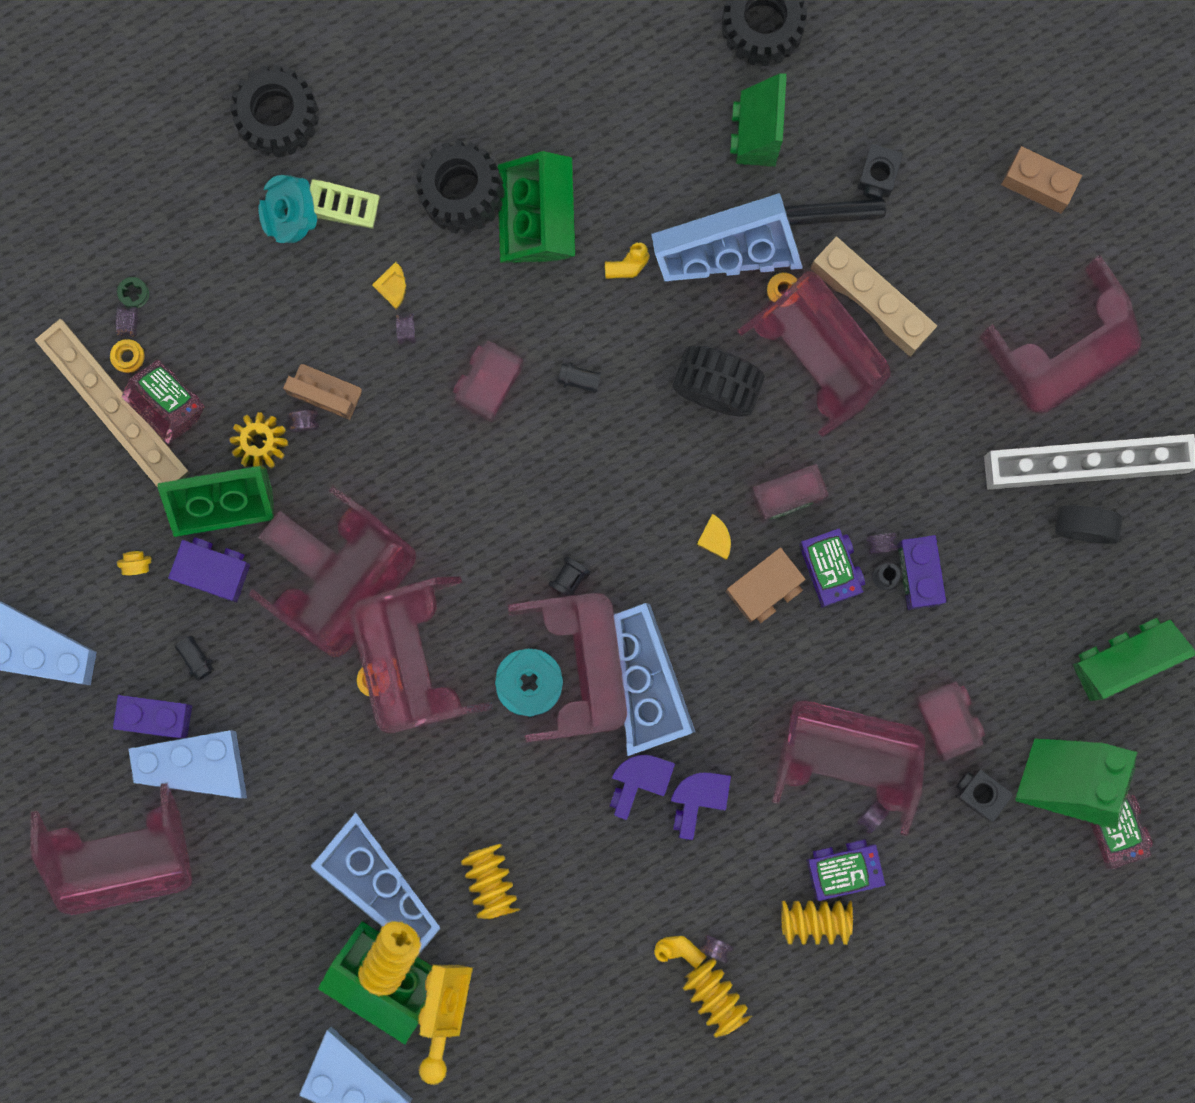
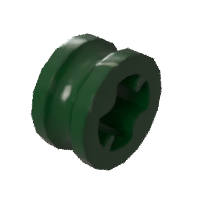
[117,277,149,309]

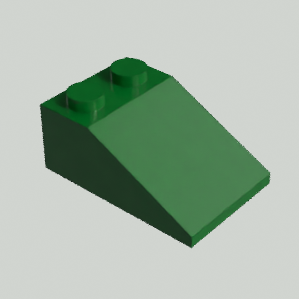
[730,73,787,166]
[1015,739,1137,830]

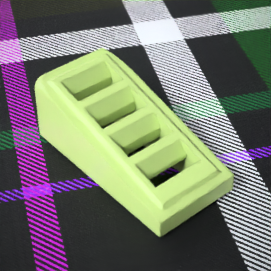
[310,179,380,229]

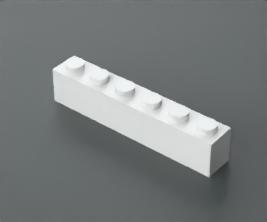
[984,434,1195,490]

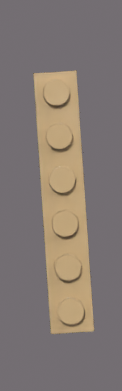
[35,319,190,487]

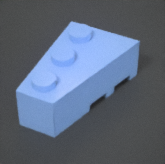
[0,602,97,685]
[128,730,247,798]
[299,1027,412,1103]

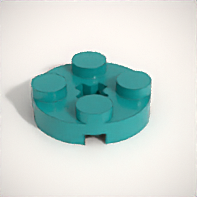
[259,175,317,243]
[495,649,563,717]

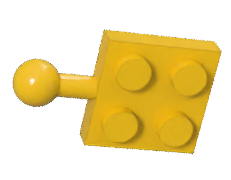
[419,965,473,1084]

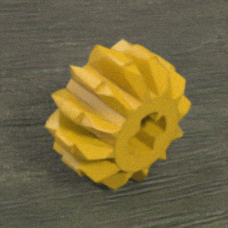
[230,412,288,468]

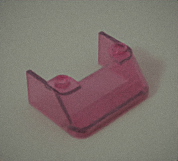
[980,255,1142,414]
[737,271,891,437]
[249,486,416,657]
[351,576,493,733]
[508,593,627,743]
[772,701,925,836]
[31,783,192,914]

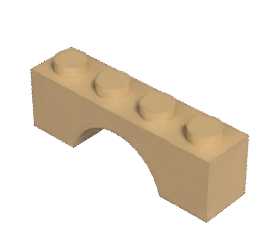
[811,236,937,357]

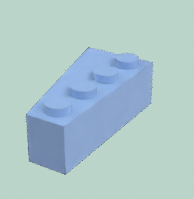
[652,193,803,281]
[614,603,695,756]
[311,813,440,956]

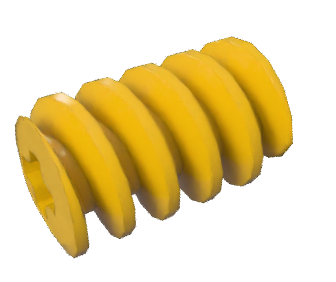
[461,844,520,920]
[781,901,853,945]
[358,921,421,996]
[683,958,752,1038]

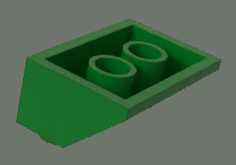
[497,151,575,263]
[158,466,274,537]
[1072,618,1195,701]
[318,921,433,1045]

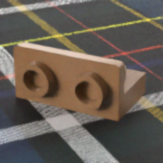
[283,364,362,420]

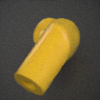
[605,243,649,279]
[654,935,706,969]

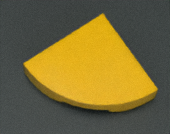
[372,262,406,309]
[697,514,731,560]

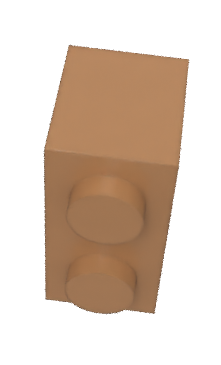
[1001,146,1082,213]
[725,547,806,624]

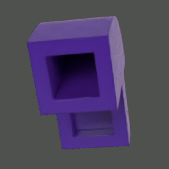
[610,755,675,820]
[671,773,731,840]

